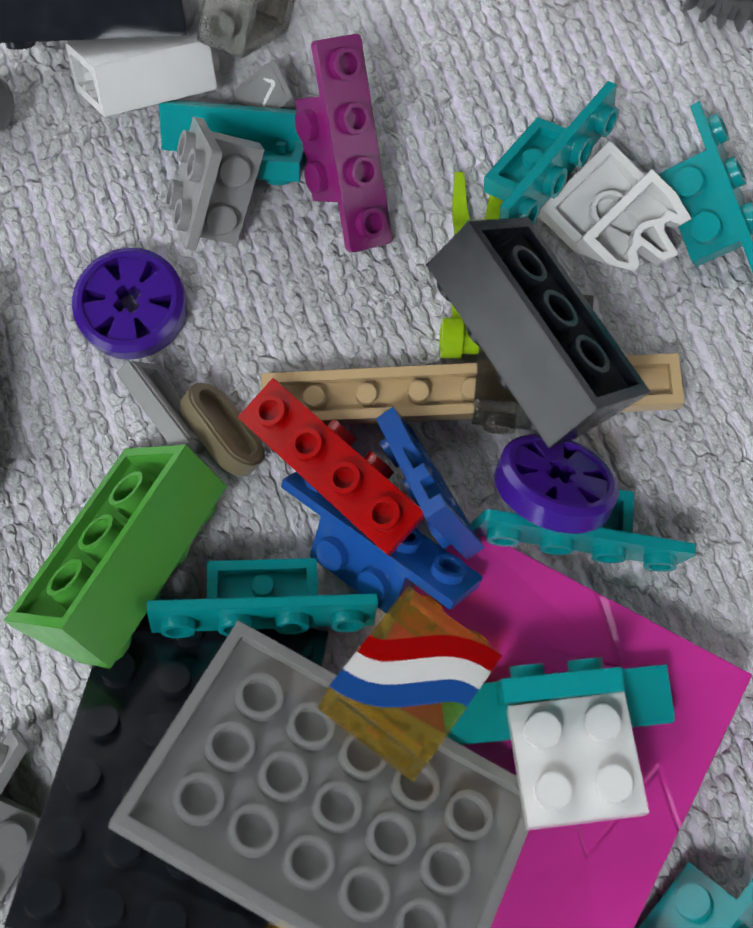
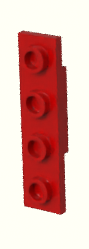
[238,378,425,557]

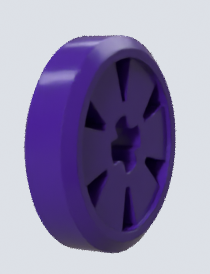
[72,248,187,360]
[494,434,619,534]

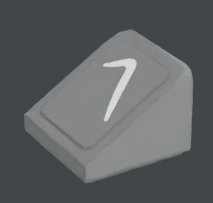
[234,59,296,110]

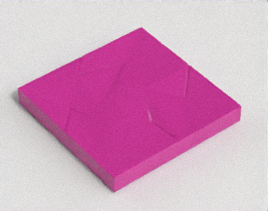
[386,535,752,928]

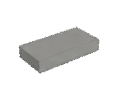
[116,361,206,454]

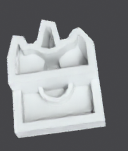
[538,141,692,272]

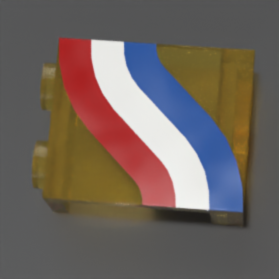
[317,586,503,782]

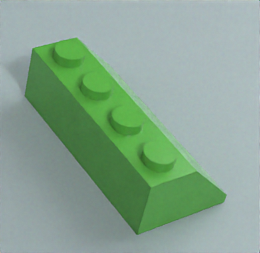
[3,445,227,669]

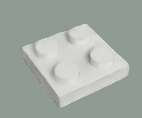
[506,692,649,831]

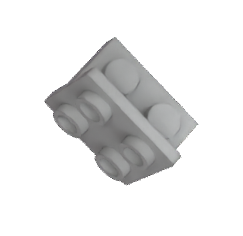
[165,116,264,251]

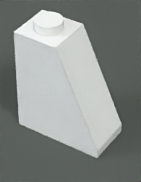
[65,28,219,117]

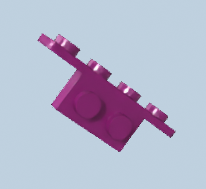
[295,34,393,253]

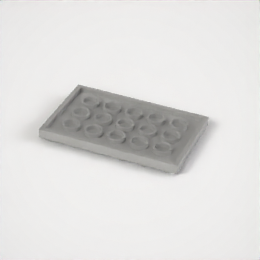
[109,620,529,928]

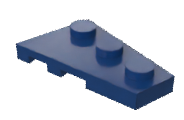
[376,407,485,560]

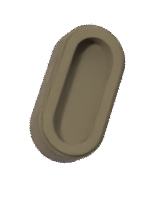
[179,383,264,476]

